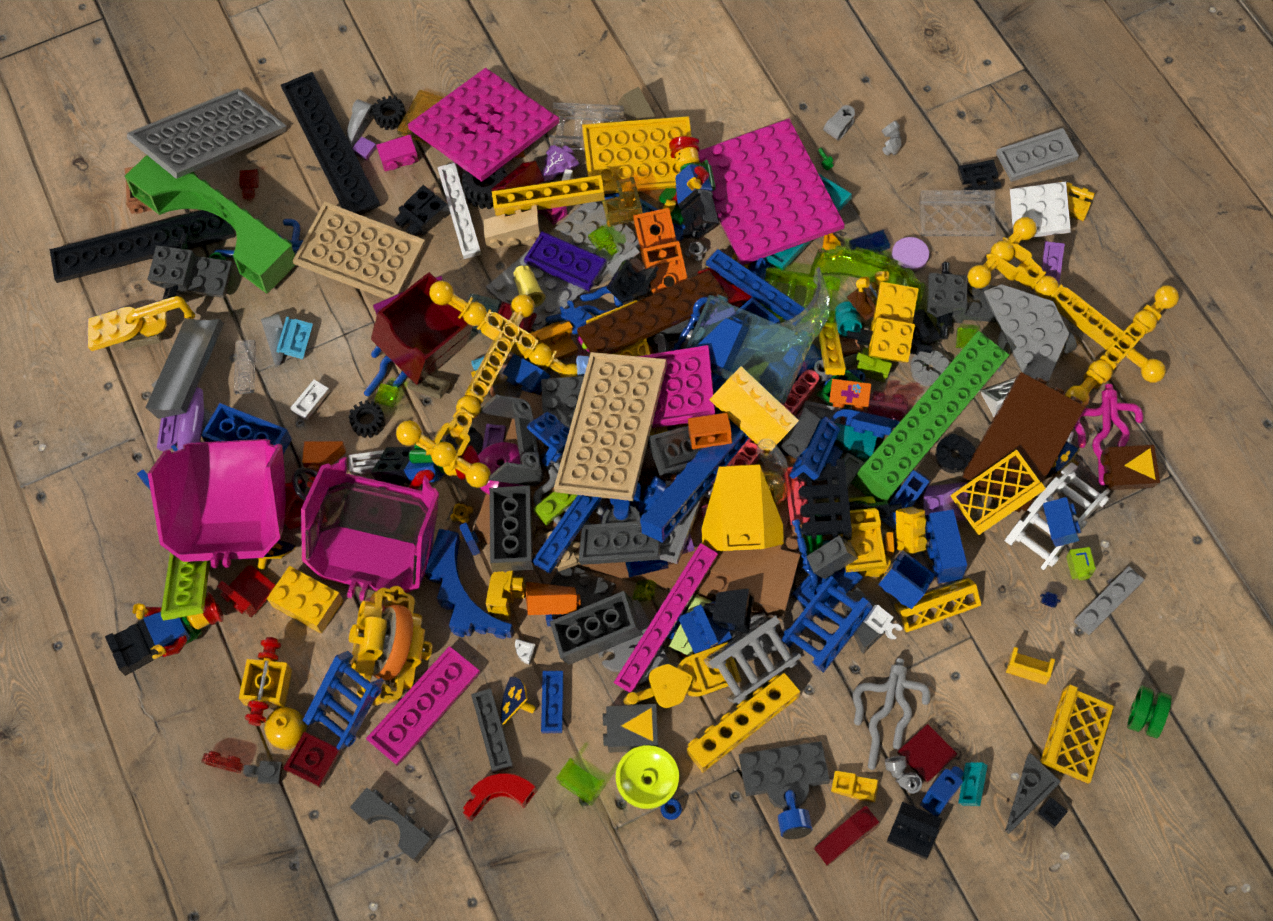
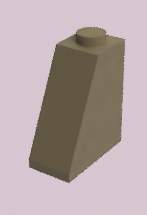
[617,87,656,121]

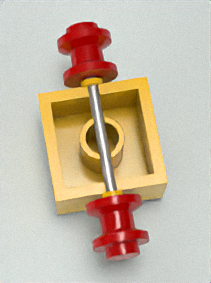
[239,637,292,726]

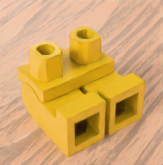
[486,571,526,620]

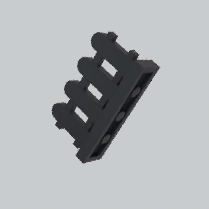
[797,459,852,540]

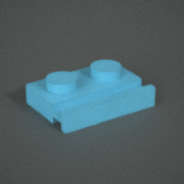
[276,316,313,359]

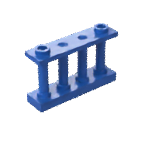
[781,576,873,673]
[302,651,384,750]

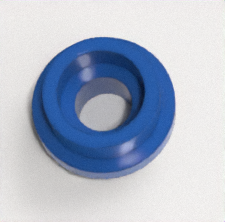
[661,798,682,820]

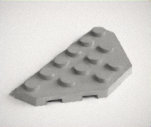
[984,284,1069,384]

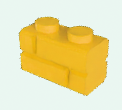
[896,507,927,553]

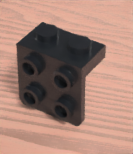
[607,260,659,303]

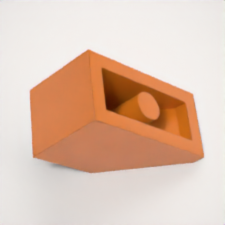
[302,441,346,472]

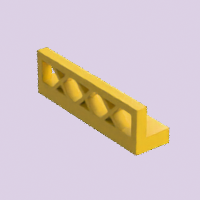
[894,578,982,633]

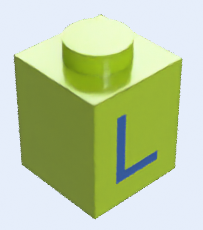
[1066,547,1096,580]

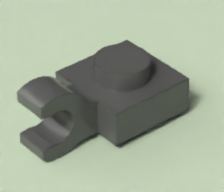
[243,761,282,784]

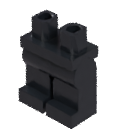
[394,185,450,236]

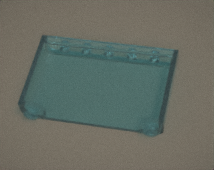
[685,294,814,404]

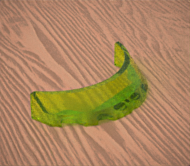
[809,246,926,312]

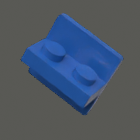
[678,601,732,654]

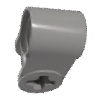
[823,105,855,141]

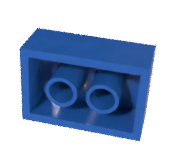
[926,510,968,584]

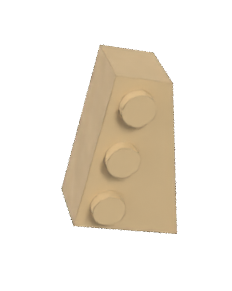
[484,205,540,248]

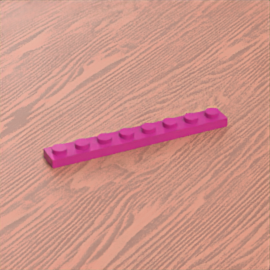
[613,543,718,693]

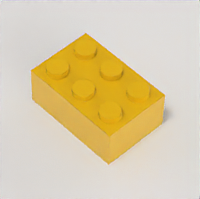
[267,566,344,634]

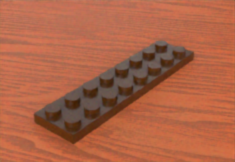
[577,270,729,354]

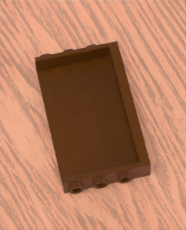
[961,372,1085,513]

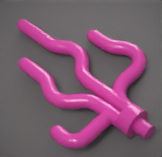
[1074,384,1143,486]

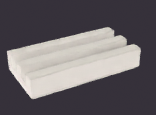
[348,450,388,475]

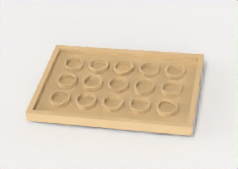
[293,201,425,299]

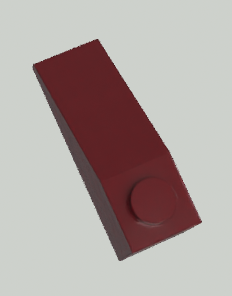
[491,161,544,191]
[814,806,880,866]

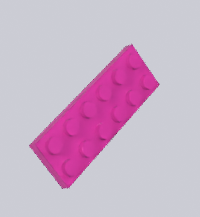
[366,646,480,766]

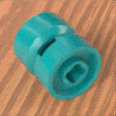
[834,301,862,337]

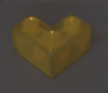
[602,177,643,227]

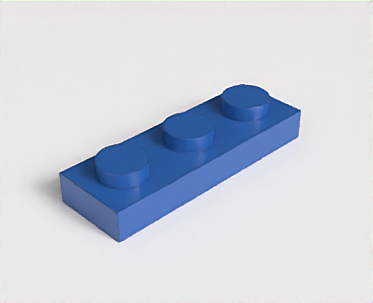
[541,671,564,733]

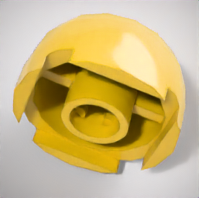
[264,707,307,750]

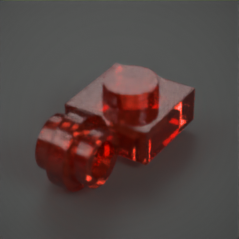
[239,169,259,201]

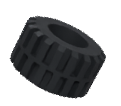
[462,167,507,209]

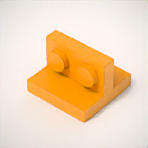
[530,321,578,361]

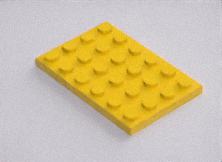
[582,116,692,194]

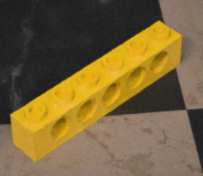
[687,673,800,773]

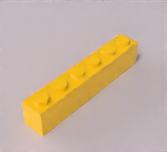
[492,175,605,216]

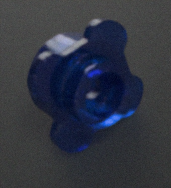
[1040,592,1061,608]

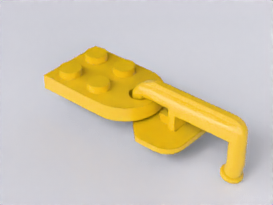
[88,296,195,351]
[623,643,742,708]

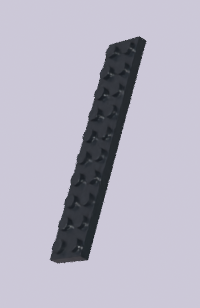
[280,72,381,215]
[49,210,236,283]

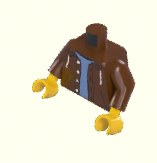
[847,271,889,321]

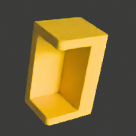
[1005,647,1055,685]

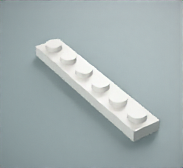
[437,163,481,259]

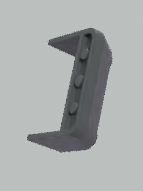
[480,394,544,487]

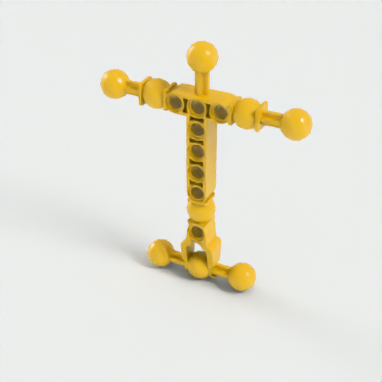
[967,217,1179,407]
[396,280,579,488]

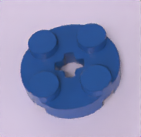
[636,476,666,514]

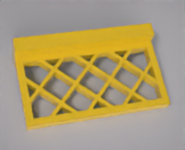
[950,450,1046,535]
[1040,685,1114,784]

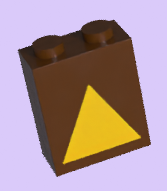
[1100,445,1160,490]

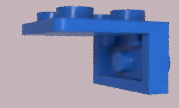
[527,412,570,466]

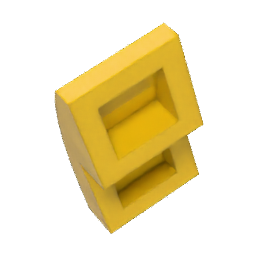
[831,771,879,803]

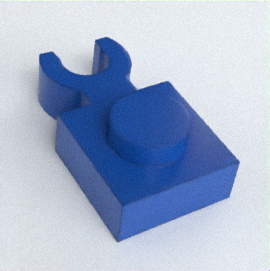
[560,300,593,329]

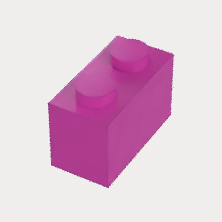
[376,135,419,172]

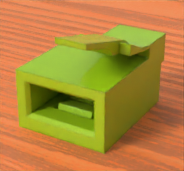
[856,347,892,383]

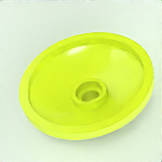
[616,745,679,809]

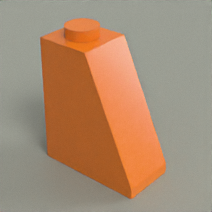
[526,582,580,615]

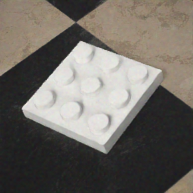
[1010,182,1071,237]

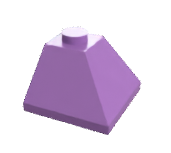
[924,482,969,521]

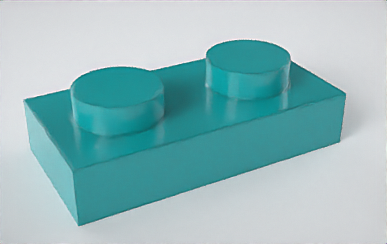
[958,762,988,806]

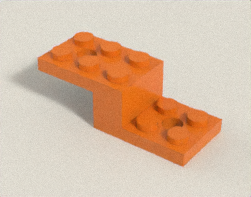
[633,208,688,295]

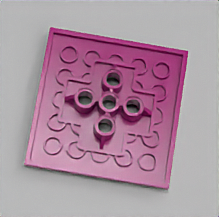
[408,68,559,182]

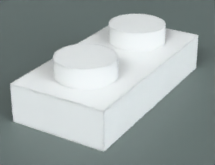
[291,380,330,420]

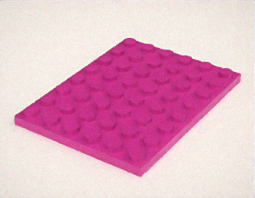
[698,119,845,265]

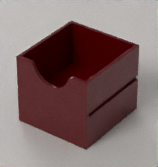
[371,272,473,385]

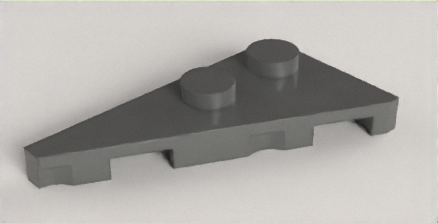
[1005,753,1061,834]

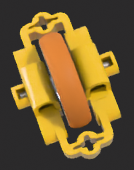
[349,586,432,706]

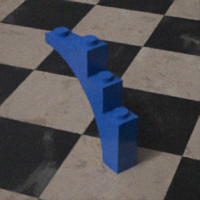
[425,528,514,639]

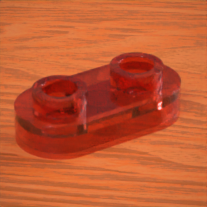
[201,751,243,773]

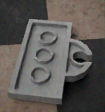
[598,599,671,688]

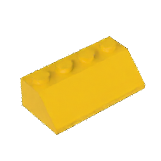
[709,366,799,454]

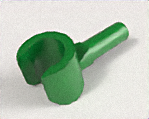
[818,148,833,171]

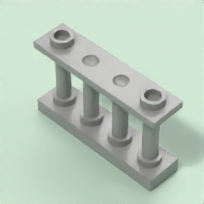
[703,615,801,704]

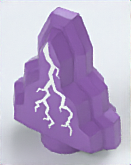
[541,145,580,183]

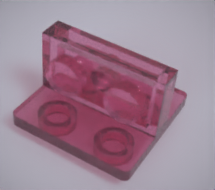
[867,391,908,422]

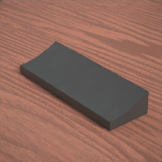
[145,318,224,419]

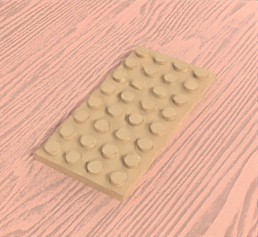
[554,352,667,501]

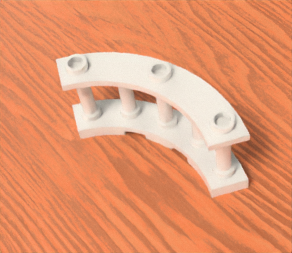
[1004,462,1111,570]

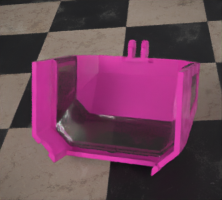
[301,457,439,601]

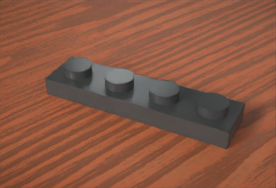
[471,688,513,774]

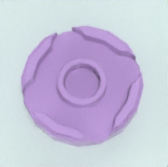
[892,237,929,272]

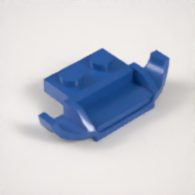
[830,409,900,438]

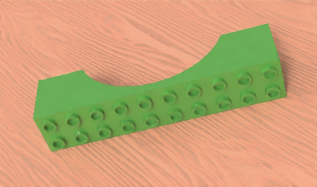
[124,155,295,294]
[851,331,1009,502]

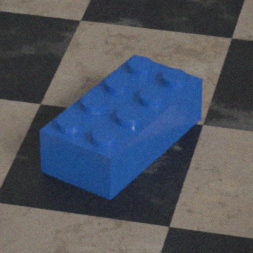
[201,403,292,455]

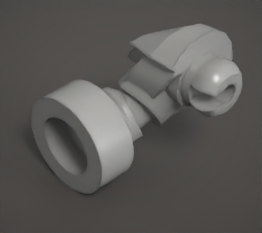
[882,120,902,156]
[885,756,922,794]

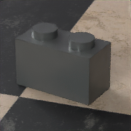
[806,535,858,579]

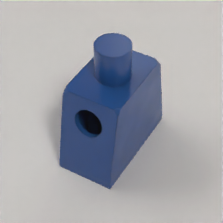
[920,766,964,817]

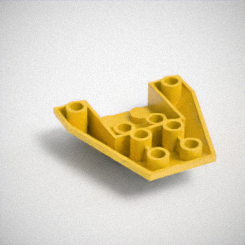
[702,464,784,551]

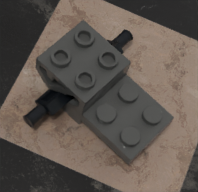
[147,233,233,312]
[927,262,997,340]

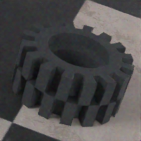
[373,96,406,130]
[349,400,386,438]

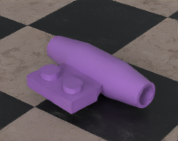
[157,387,204,451]

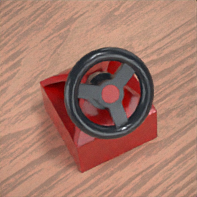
[284,468,327,530]

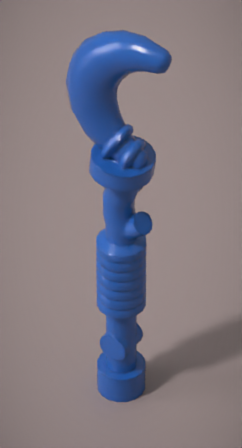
[671,297,712,351]
[792,519,818,592]

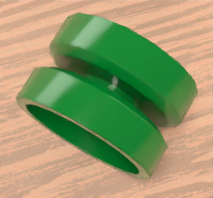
[1127,685,1172,739]

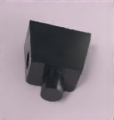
[704,589,754,633]

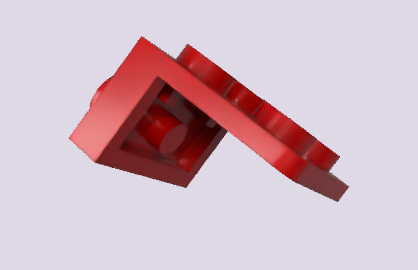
[217,565,276,618]

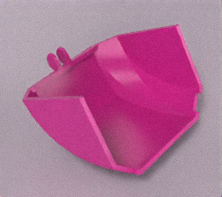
[148,439,286,568]

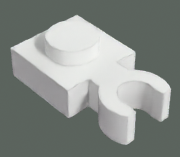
[863,605,902,640]

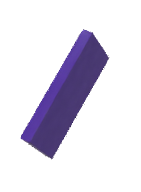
[524,231,607,291]

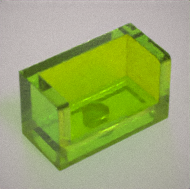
[556,758,606,806]

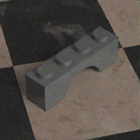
[350,787,433,863]

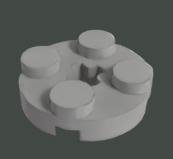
[910,350,949,386]

